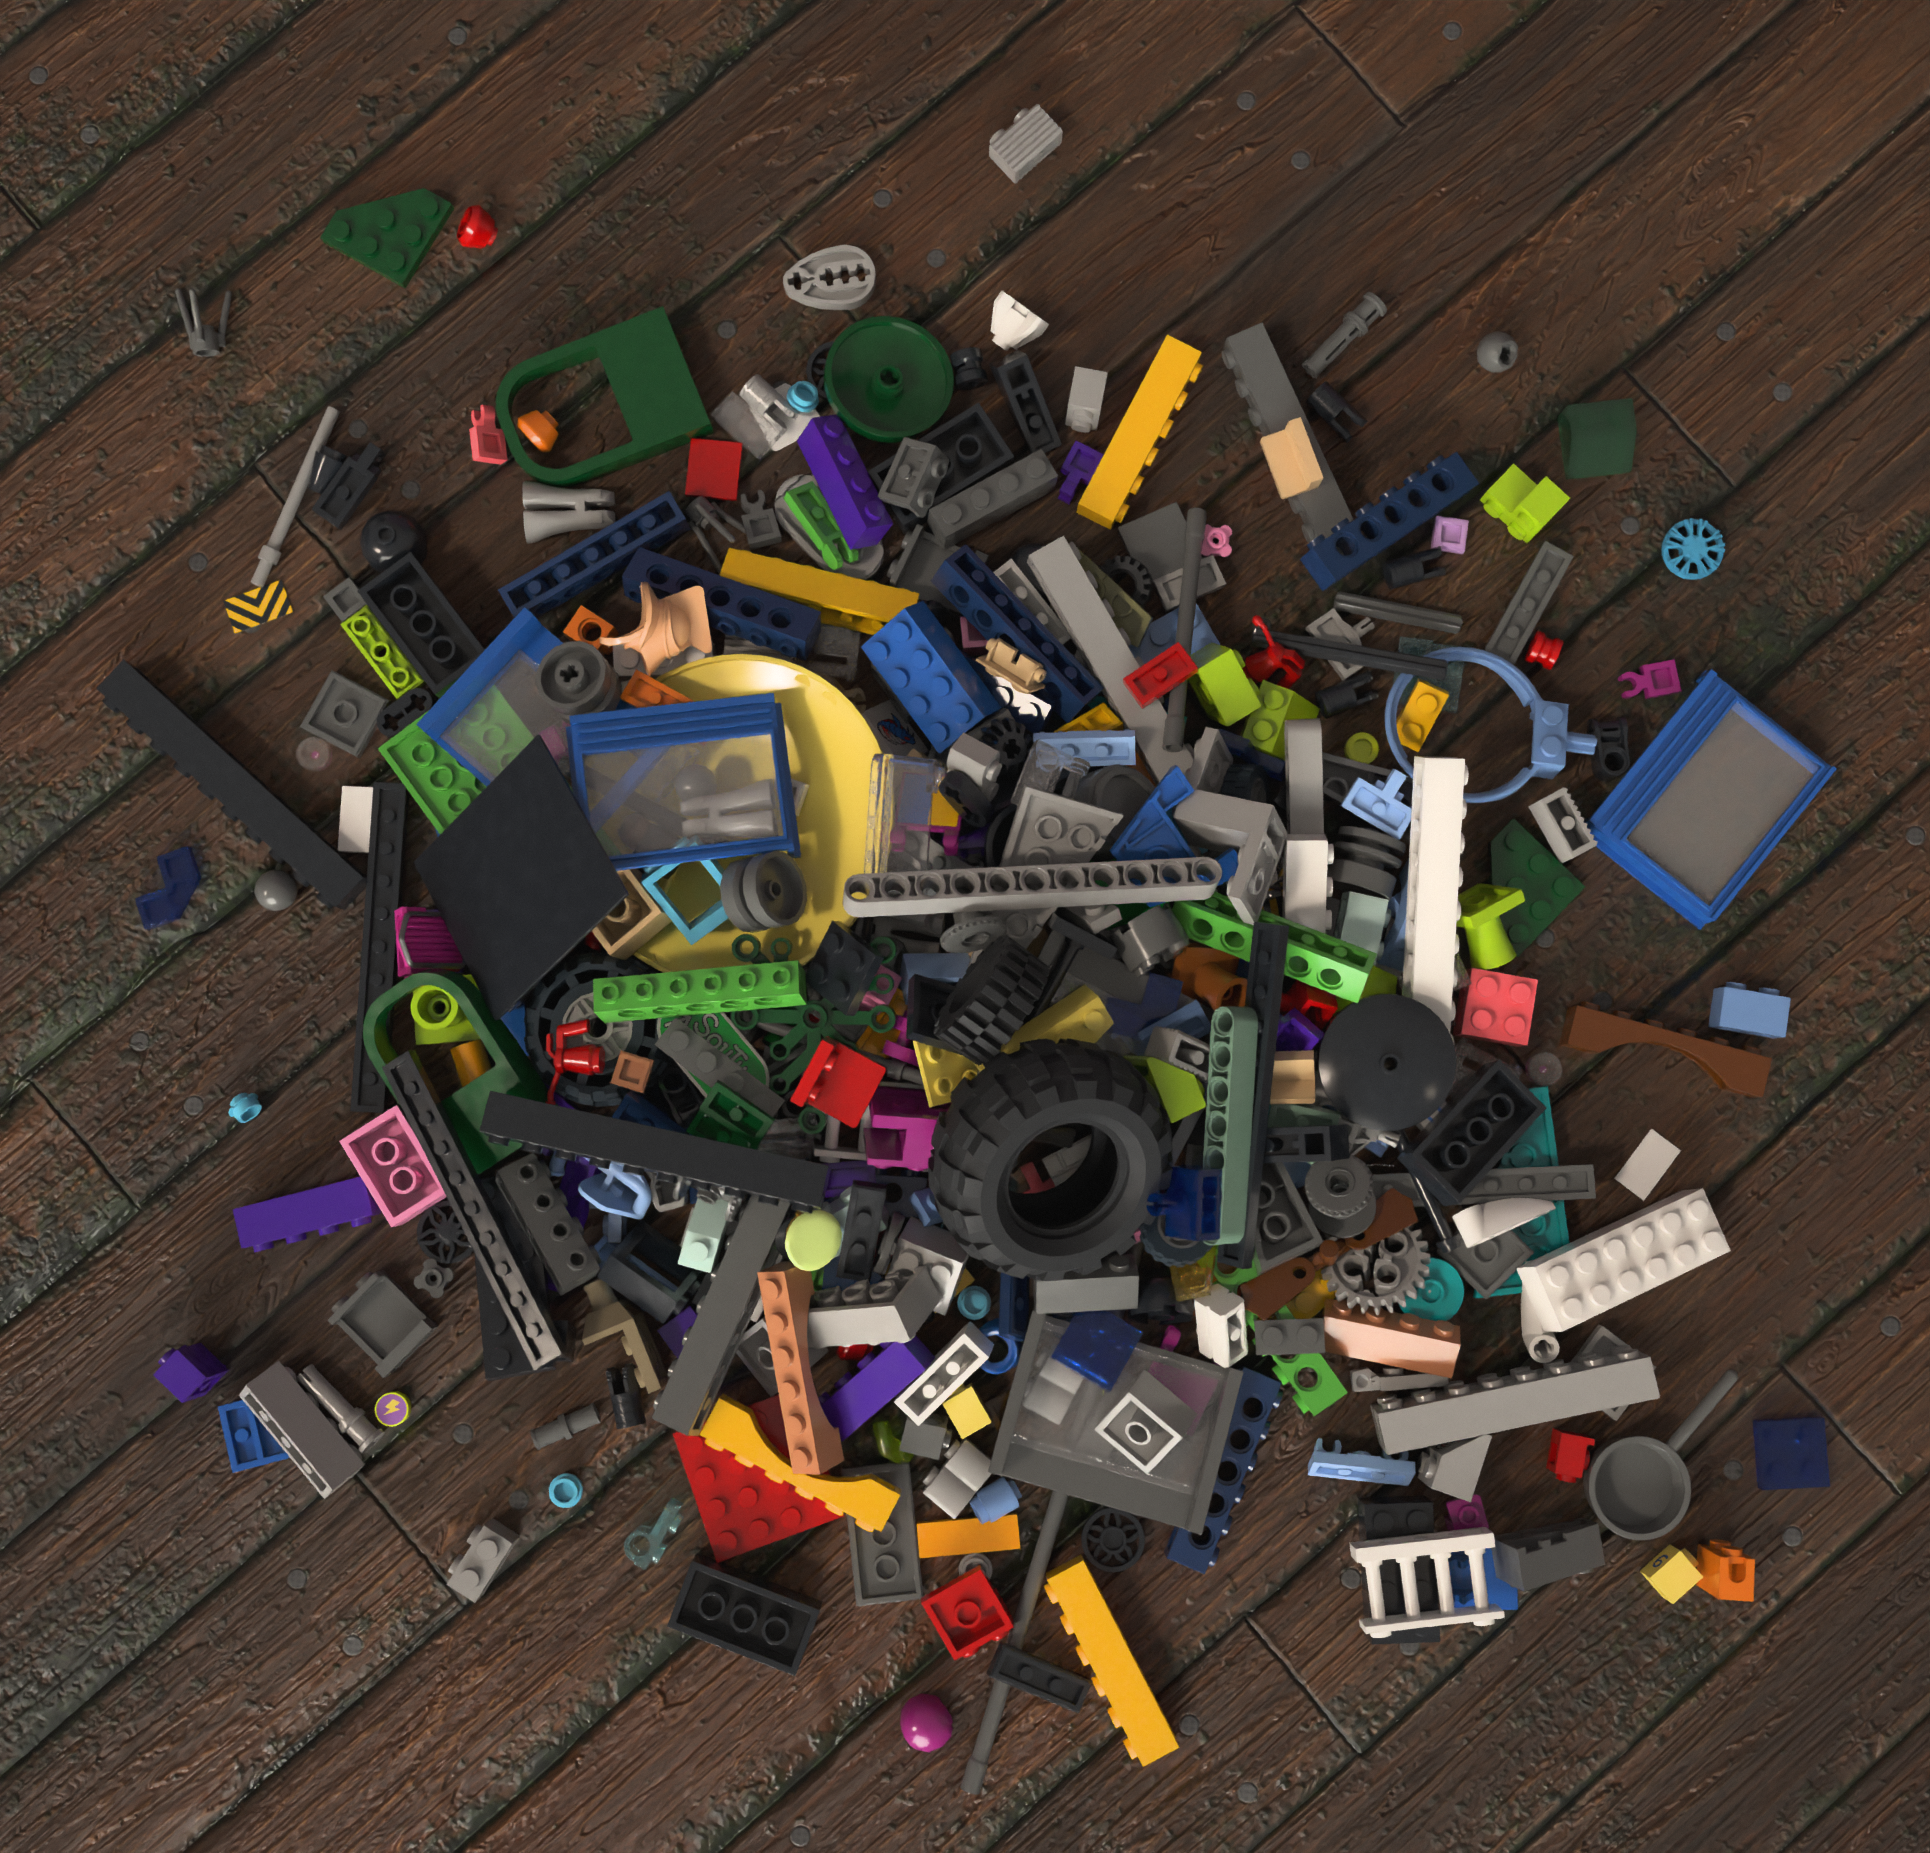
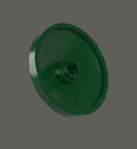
[824,316,954,443]

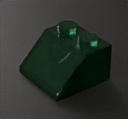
[1557,398,1637,480]

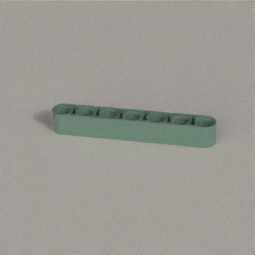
[1199,1006,1258,1245]

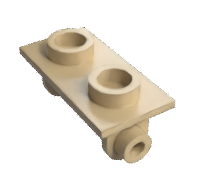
[975,638,1047,694]

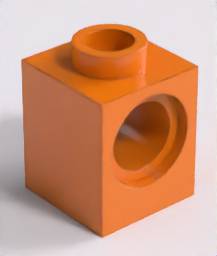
[563,605,619,656]

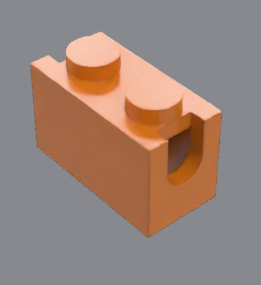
[1696,1539,1755,1602]

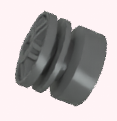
[1327,826,1407,901]

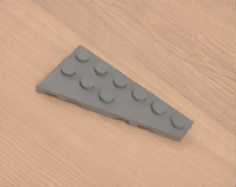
[968,785,1124,967]

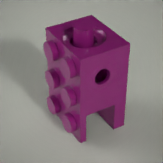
[863,1086,952,1171]

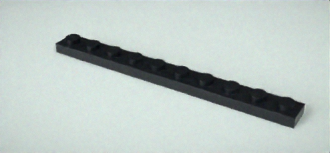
[350,782,409,1113]
[1217,922,1289,1269]
[382,1050,568,1370]

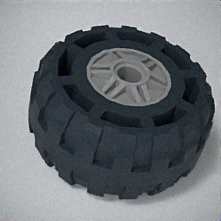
[524,952,673,1106]

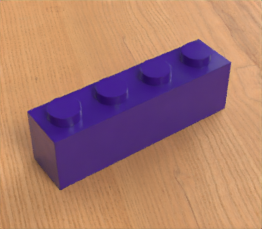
[797,415,893,550]
[233,1177,381,1253]
[818,1336,935,1442]

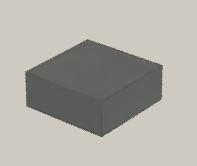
[323,577,369,622]

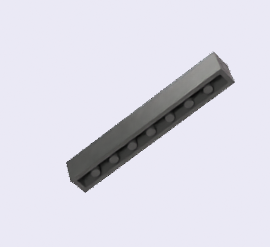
[1222,323,1365,564]
[652,1195,797,1436]

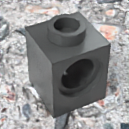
[899,1412,953,1460]

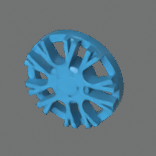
[1661,518,1725,580]

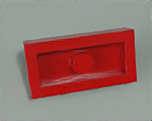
[1123,642,1198,709]

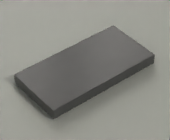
[842,1460,924,1607]

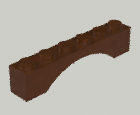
[1559,1001,1772,1098]

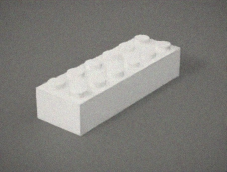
[1516,1188,1731,1332]

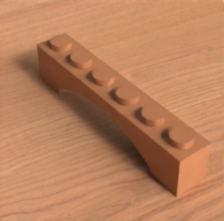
[757,1261,844,1475]

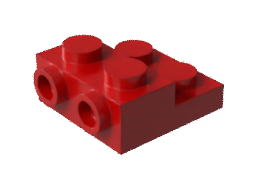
[921,1565,1014,1661]

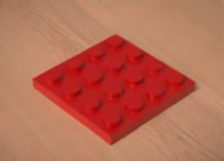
[673,1394,845,1562]

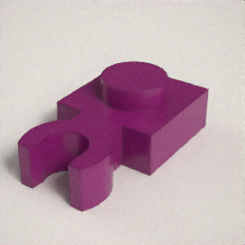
[1618,659,1681,699]

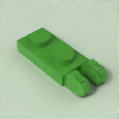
[783,481,859,571]

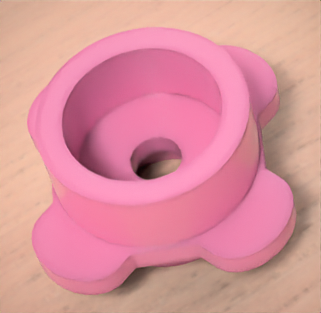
[1201,524,1232,557]

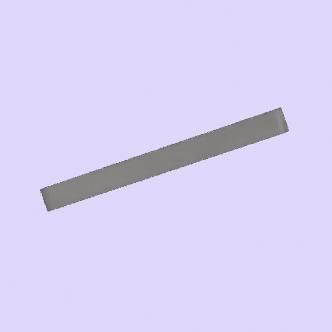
[843,857,1222,917]

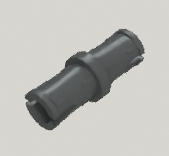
[530,1403,601,1450]

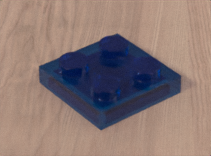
[1050,1310,1143,1393]
[1753,1417,1830,1490]

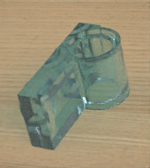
[624,1497,684,1570]

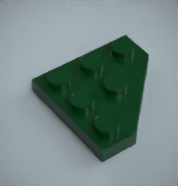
[320,188,455,289]
[1488,818,1586,958]

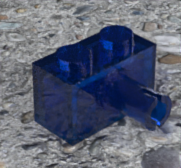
[1147,1165,1222,1241]

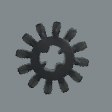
[978,717,1034,776]

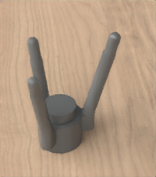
[175,288,232,357]
[685,496,745,575]

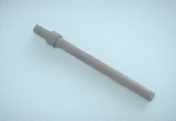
[251,406,340,588]

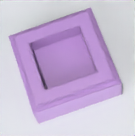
[1431,516,1469,554]

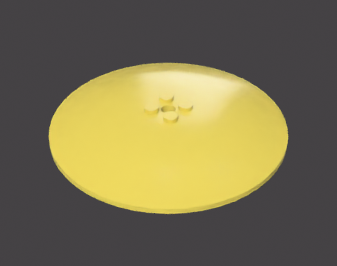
[584,654,894,972]

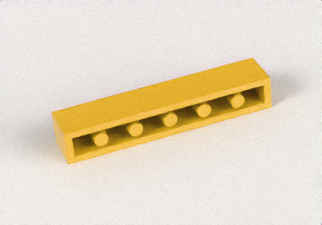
[1077,335,1203,530]
[720,548,919,635]
[1044,1554,1179,1767]

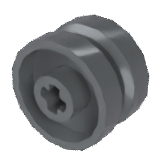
[536,641,622,724]
[720,851,807,933]

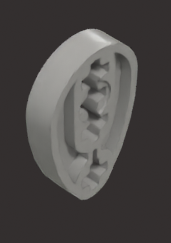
[783,245,876,310]

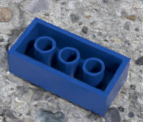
[861,601,1002,754]

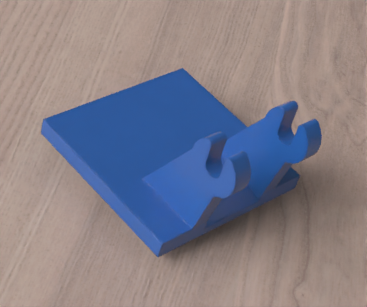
[1448,1548,1518,1610]

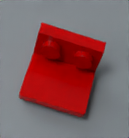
[790,1036,887,1128]

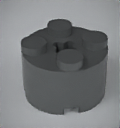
[1110,902,1190,978]

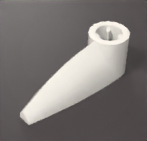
[1452,1198,1556,1248]
[1521,1260,1560,1363]

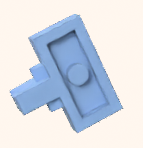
[1340,769,1412,840]

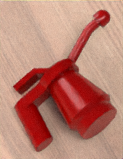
[1242,615,1305,689]
[545,1019,605,1105]

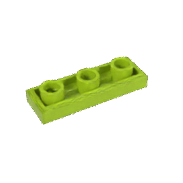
[340,605,427,699]

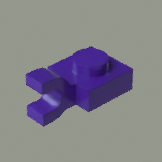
[1058,441,1104,504]

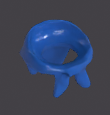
[979,1318,1022,1375]

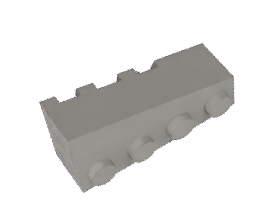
[807,1266,941,1349]

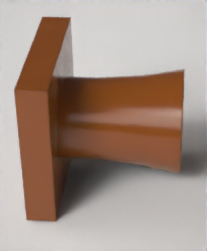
[1169,943,1248,1011]

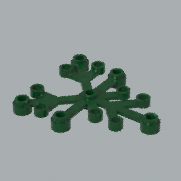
[731,934,897,1134]

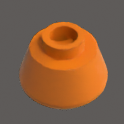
[517,410,559,453]

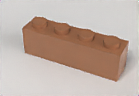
[1321,1298,1461,1378]

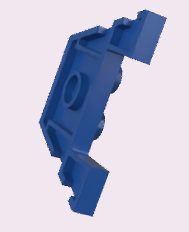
[1109,765,1239,907]

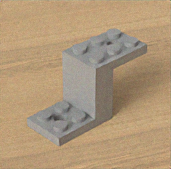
[1172,727,1288,925]

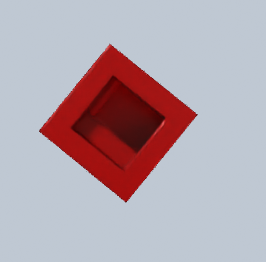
[1546,1428,1595,1483]

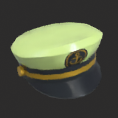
[775,1209,842,1271]

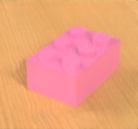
[339,1105,447,1227]

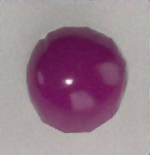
[900,1694,953,1753]

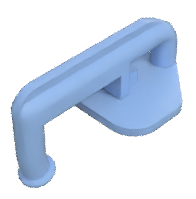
[549,1151,652,1220]

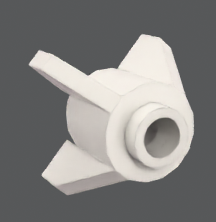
[990,290,1049,351]

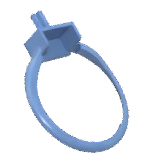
[1385,647,1597,803]

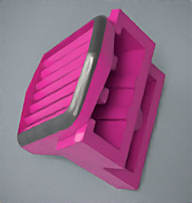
[394,907,465,979]

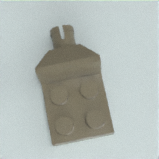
[582,1279,669,1394]

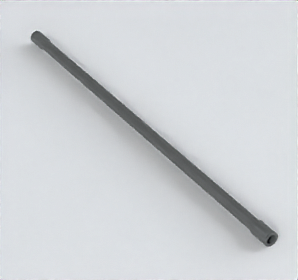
[960,1241,1145,1795]

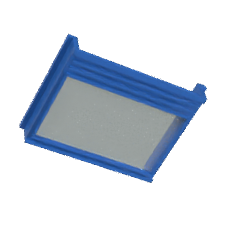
[416,607,678,834]
[1583,669,1837,929]
[566,693,801,871]

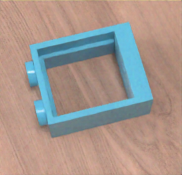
[641,835,728,945]

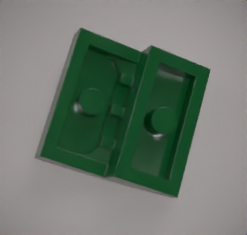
[686,1080,775,1150]

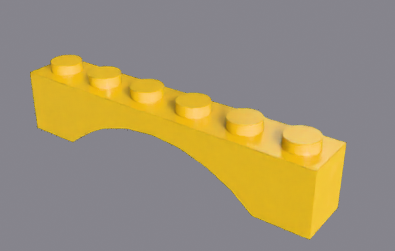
[700,1394,902,1532]

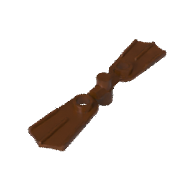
[1240,1188,1418,1321]

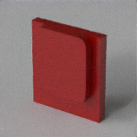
[685,438,743,501]

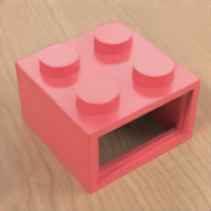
[1453,968,1538,1047]

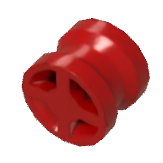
[1525,630,1563,670]

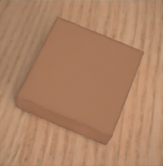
[610,1050,655,1093]

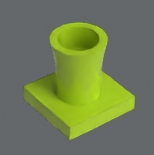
[1456,883,1525,970]
[411,974,480,1045]

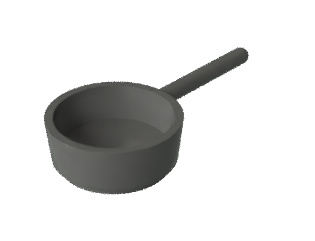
[1067,765,1155,862]
[1583,1369,1738,1540]

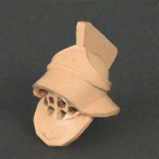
[599,582,712,677]

